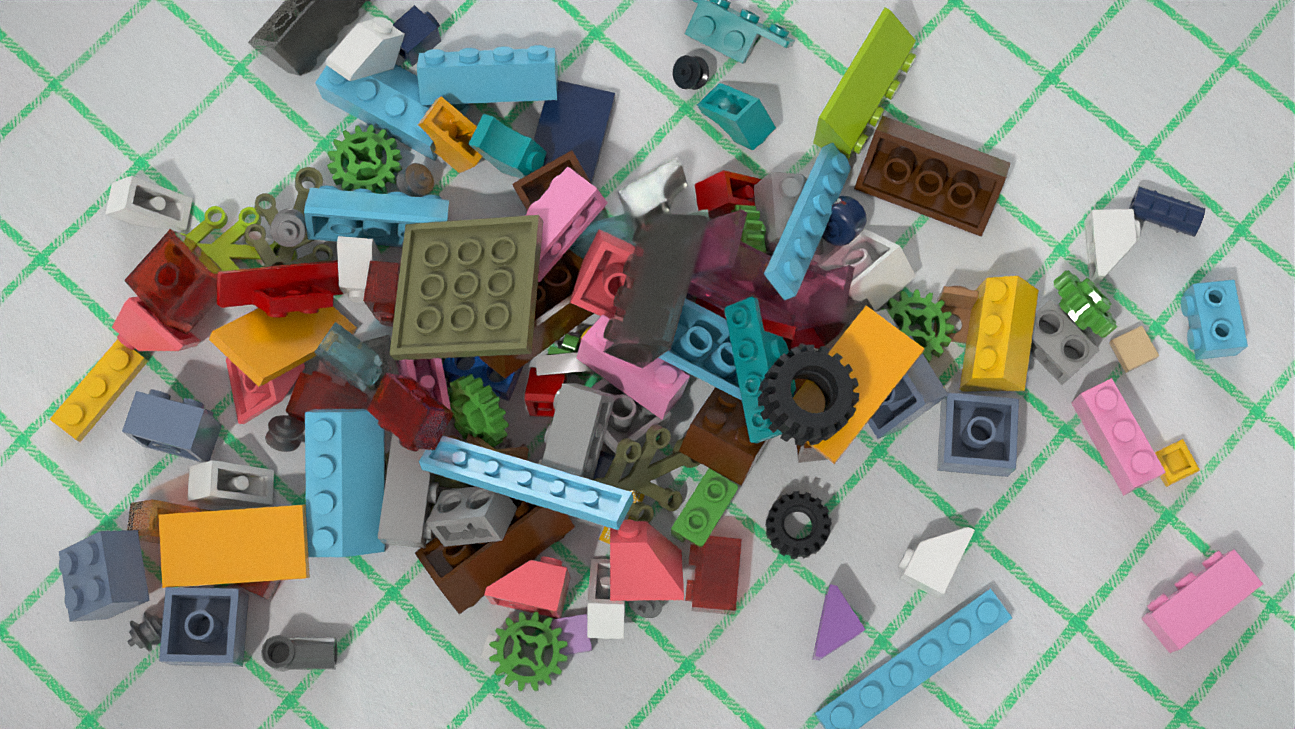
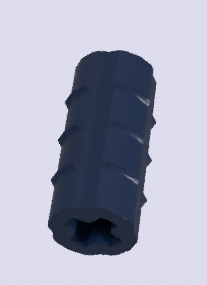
[1129,186,1206,237]

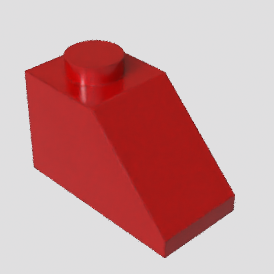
[694,170,762,221]
[525,367,568,418]

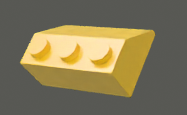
[959,276,1039,392]

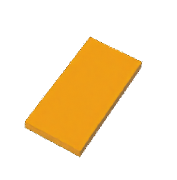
[209,306,357,387]
[793,306,924,464]
[158,505,310,588]

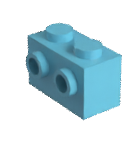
[1181,280,1248,360]

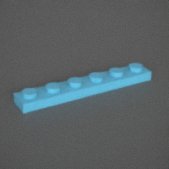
[764,143,851,300]
[419,433,634,530]
[814,588,1012,729]

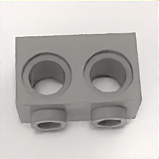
[1030,299,1100,385]
[426,487,517,546]

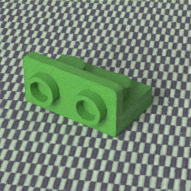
[671,468,738,547]

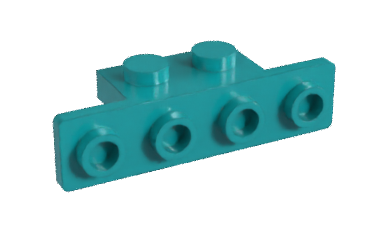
[685,0,795,64]
[725,297,796,443]

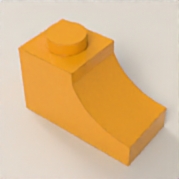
[418,96,482,173]

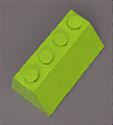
[813,7,917,162]

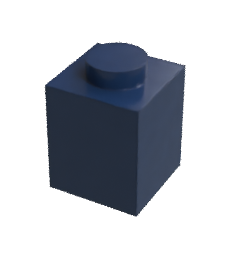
[393,5,441,67]

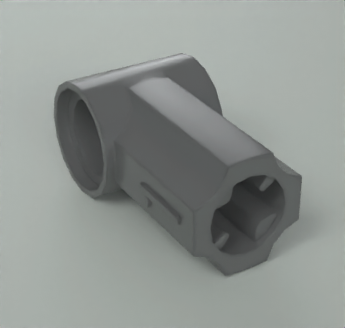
[261,635,338,672]

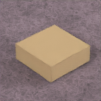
[1109,326,1159,373]

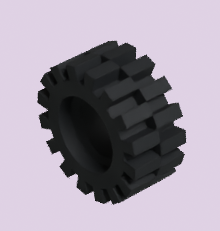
[765,491,832,559]

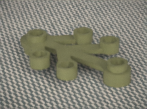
[244,167,333,267]
[593,425,701,523]

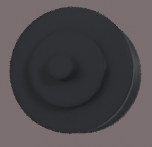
[672,55,709,90]

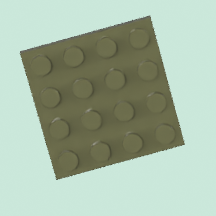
[390,215,543,360]

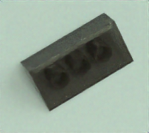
[248,0,370,76]
[603,213,708,369]

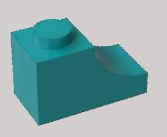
[697,83,776,150]
[469,114,547,179]

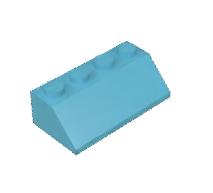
[417,45,558,105]
[315,64,470,161]
[304,186,449,247]
[651,295,742,400]
[305,409,386,557]

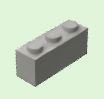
[538,383,615,480]
[378,432,439,548]

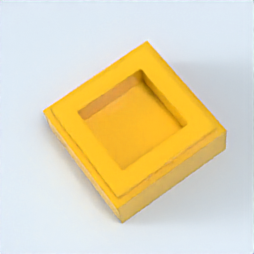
[1155,439,1200,487]

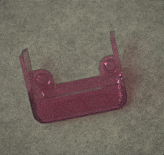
[673,209,855,332]

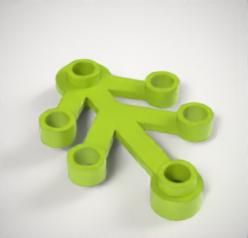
[162,206,298,294]

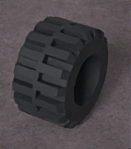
[758,345,859,446]

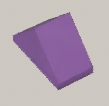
[812,584,866,661]

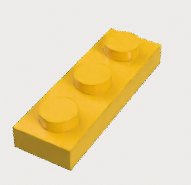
[50,339,148,442]

